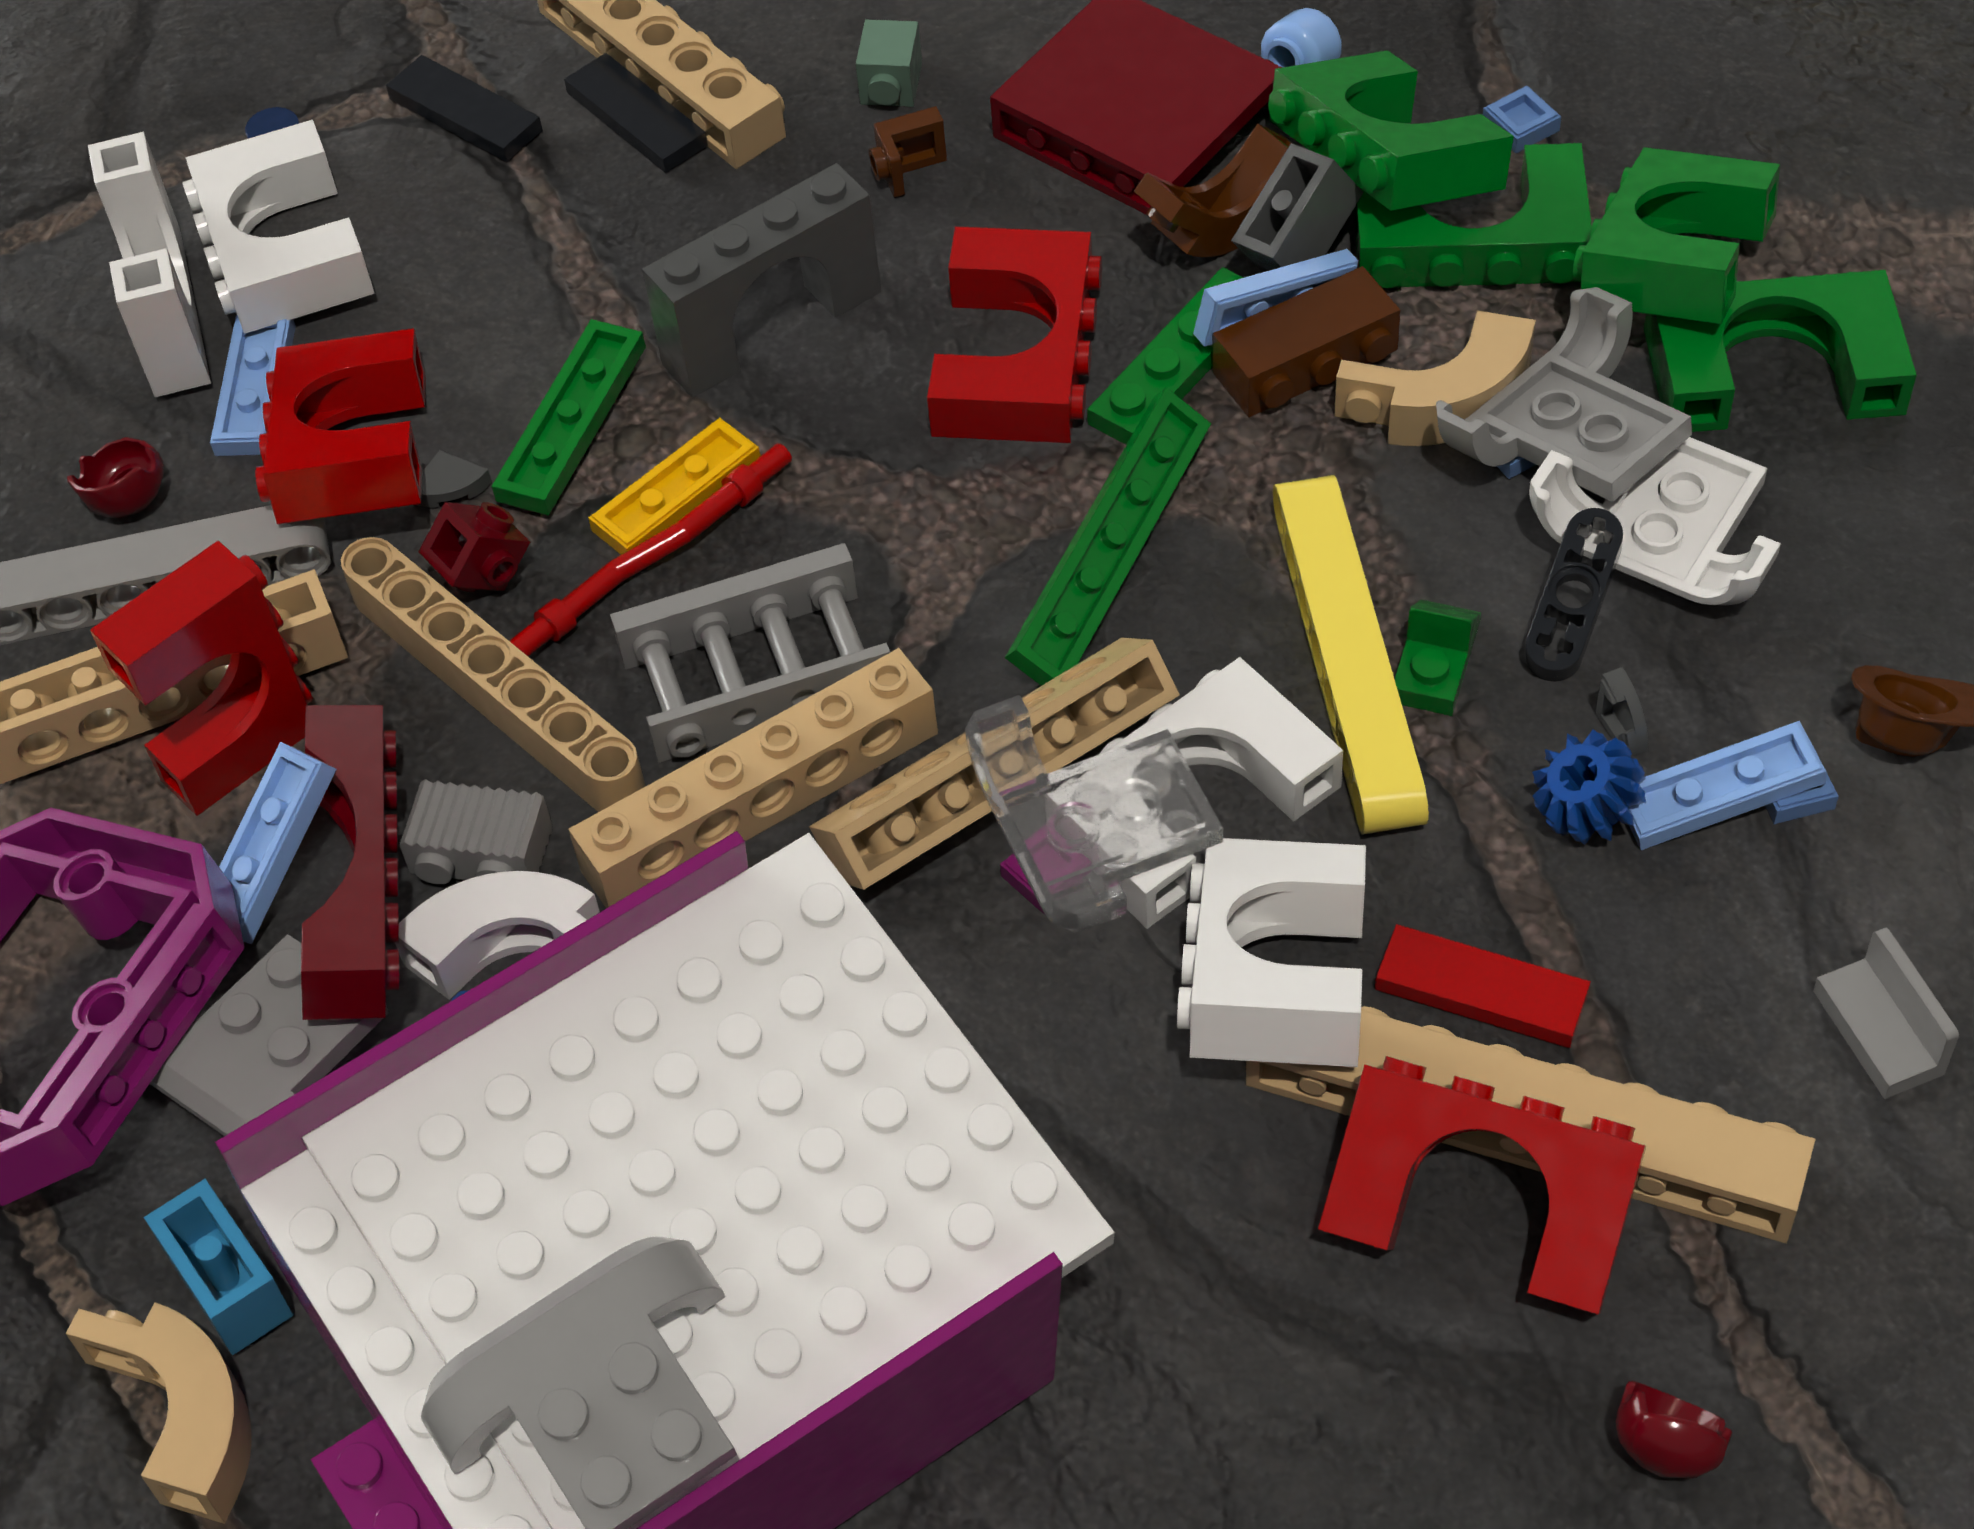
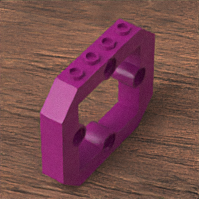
[0,807,244,1206]

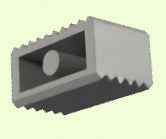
[400,779,552,884]

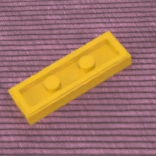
[588,417,761,555]

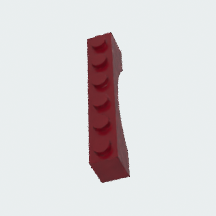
[301,705,399,1020]

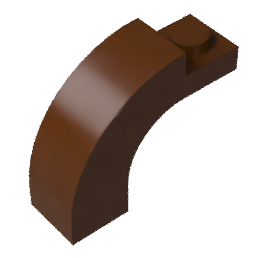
[1134,124,1292,257]

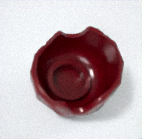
[67,437,164,518]
[1616,1380,1732,1478]

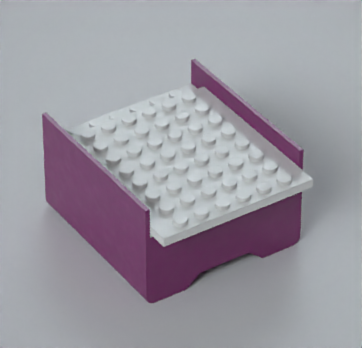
[215,831,1115,1529]

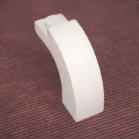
[395,871,600,1000]

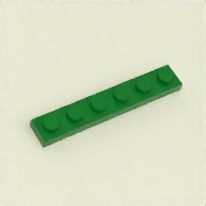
[1005,387,1212,686]

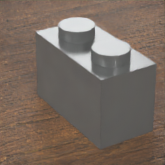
[1231,143,1363,272]

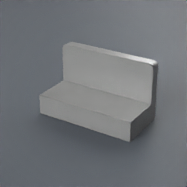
[1813,927,1959,1099]

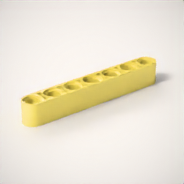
[1273,475,1429,835]

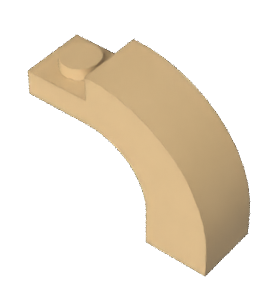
[1335,310,1536,446]
[66,1302,252,1524]

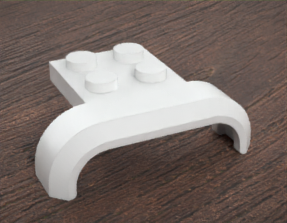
[1529,437,1781,605]

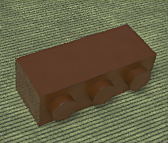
[1212,266,1401,418]

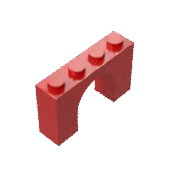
[927,226,1102,443]
[255,328,426,524]
[90,540,313,816]
[1318,1056,1646,1315]

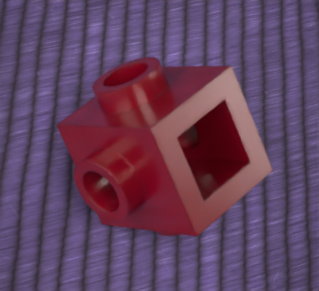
[418,502,531,592]

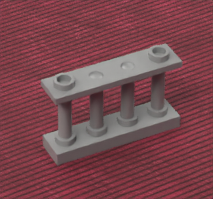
[610,543,890,763]

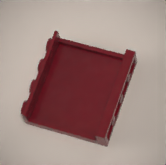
[990,0,1283,215]

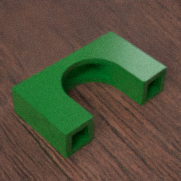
[1268,50,1514,211]
[1353,143,1592,288]
[1573,147,1780,324]
[1644,270,1917,432]

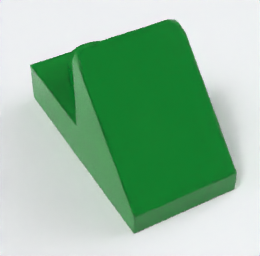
[1395,600,1482,716]

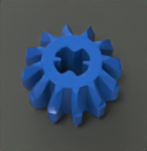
[1532,729,1646,845]

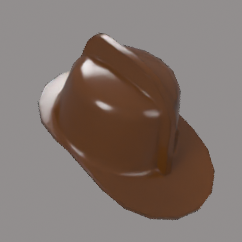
[1851,665,1974,757]

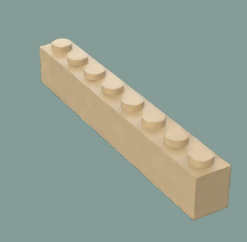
[1246,1006,1816,1244]

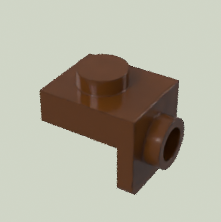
[869,106,947,198]

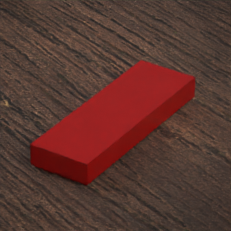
[1375,924,1591,1048]

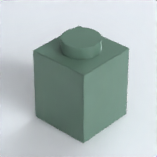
[856,19,922,107]

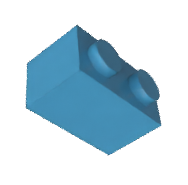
[144,1179,293,1355]

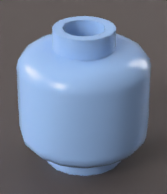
[1261,8,1342,67]

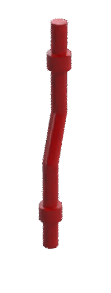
[509,443,792,657]

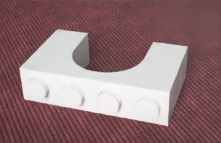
[182,120,375,334]
[88,132,211,397]
[1044,657,1343,929]
[1177,837,1366,1067]

